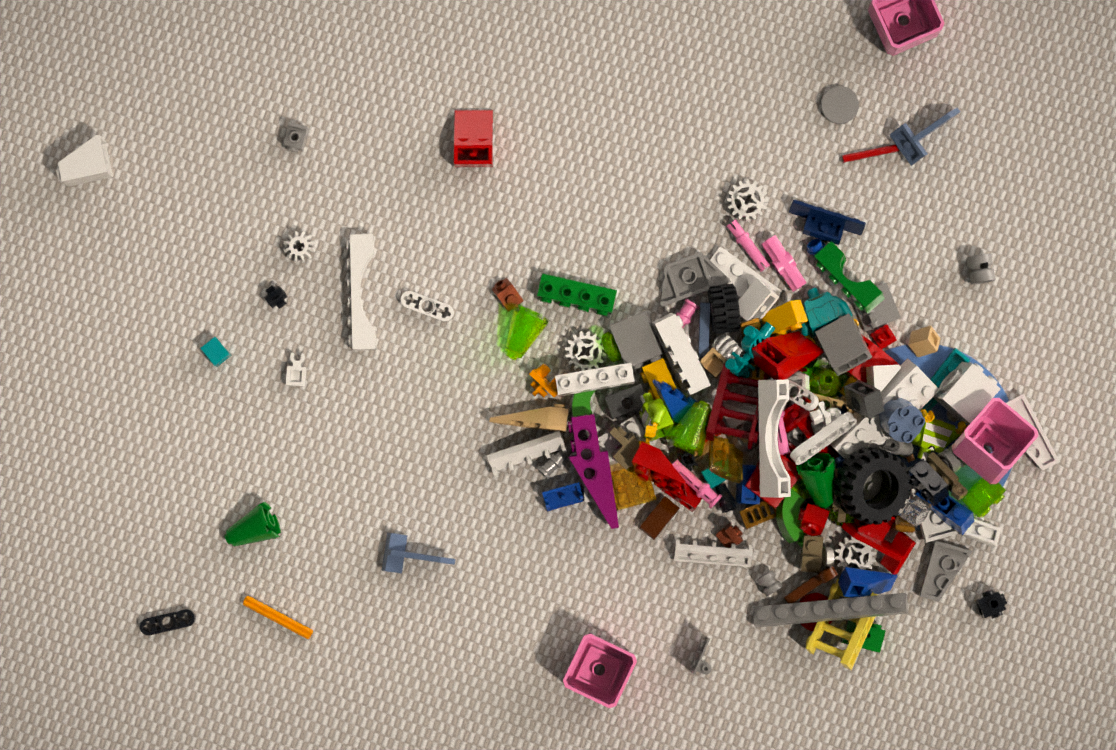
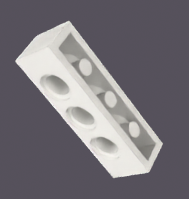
[555,363,635,396]

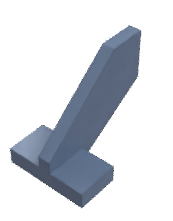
[890,108,960,166]
[382,532,456,574]

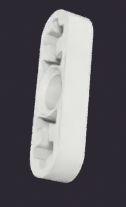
[401,291,454,322]
[771,378,819,411]

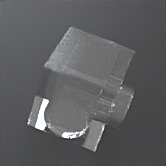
[900,495,932,527]

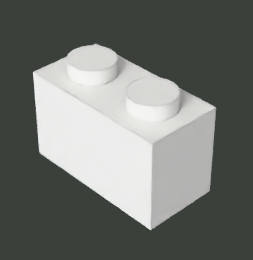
[738,278,780,321]

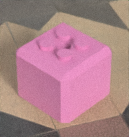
[868,0,944,56]
[952,398,1038,484]
[563,633,637,708]

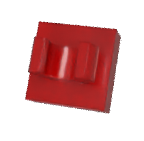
[870,324,897,349]

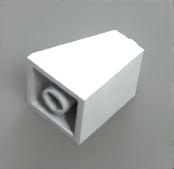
[56,135,113,187]

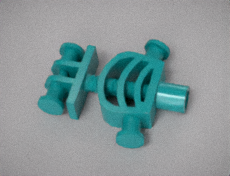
[725,322,776,378]

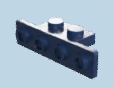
[789,200,866,245]

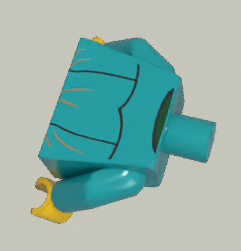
[800,288,859,344]

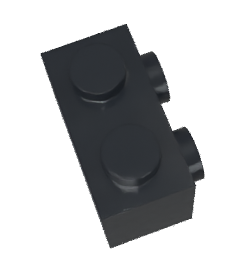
[908,459,949,506]

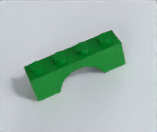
[814,241,885,314]

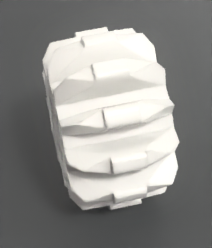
[283,231,316,263]
[711,333,744,360]

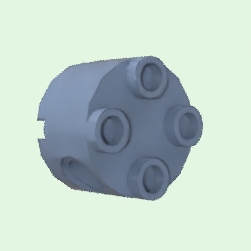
[879,398,925,443]

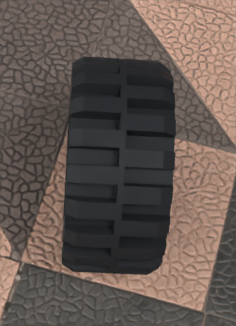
[834,447,911,525]

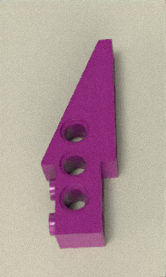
[568,413,619,529]

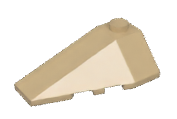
[489,404,569,433]

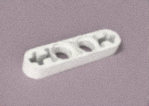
[790,412,857,465]

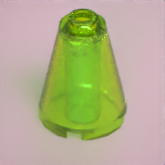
[504,304,549,360]
[807,364,843,402]
[666,400,712,456]

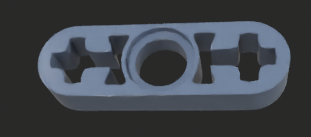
[698,302,710,358]

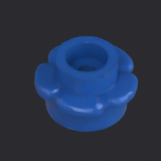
[807,239,825,256]

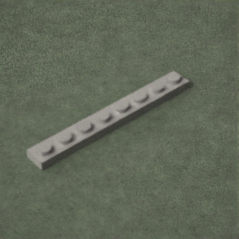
[753,593,908,628]

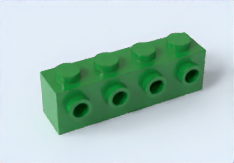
[537,274,617,316]

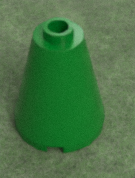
[796,452,835,508]
[225,502,281,547]

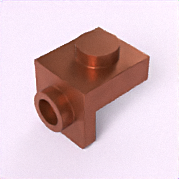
[492,278,524,312]
[716,523,743,548]

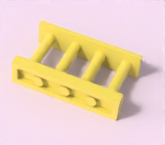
[806,579,878,670]

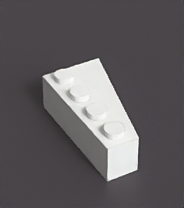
[651,313,711,395]

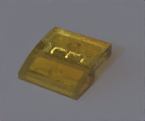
[709,436,743,483]
[611,466,656,511]

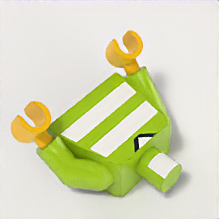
[638,392,674,446]
[911,409,969,460]

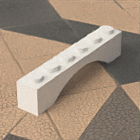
[346,234,377,351]
[758,380,791,498]

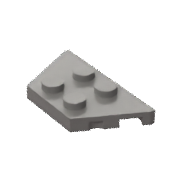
[660,252,731,307]

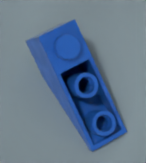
[652,379,701,428]
[915,490,975,535]
[838,567,898,598]

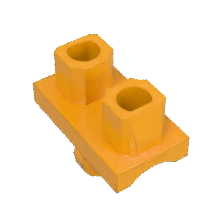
[529,364,558,397]

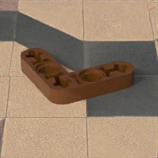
[783,566,838,604]

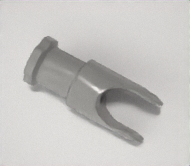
[878,434,913,458]

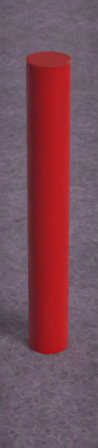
[842,144,900,163]

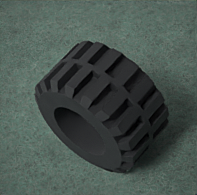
[708,283,741,334]

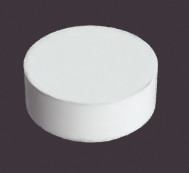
[822,547,834,567]

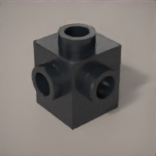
[975,589,1007,619]

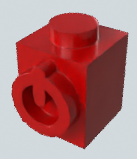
[798,503,830,536]

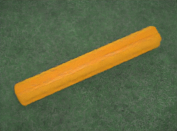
[243,596,313,639]

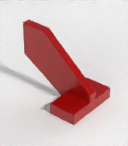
[783,396,839,459]
[841,523,916,574]

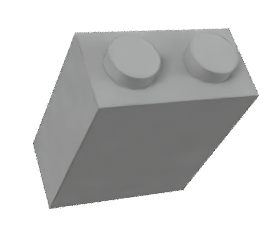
[609,311,665,371]
[815,313,872,376]

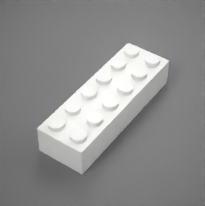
[830,358,940,459]

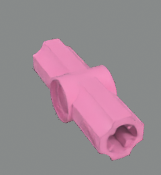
[761,235,807,292]

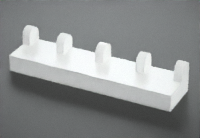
[487,431,567,476]
[674,539,753,567]

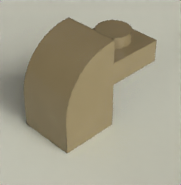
[608,424,639,470]
[799,534,824,573]

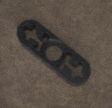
[140,609,196,636]

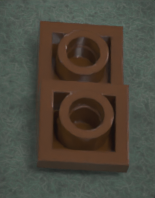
[639,496,680,540]

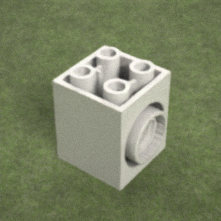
[933,362,1000,424]

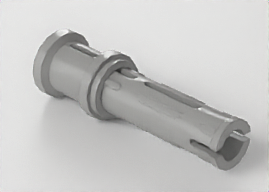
[536,430,588,479]

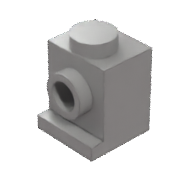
[284,122,309,153]

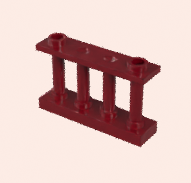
[706,364,769,449]

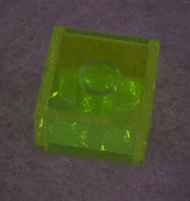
[957,478,1006,518]

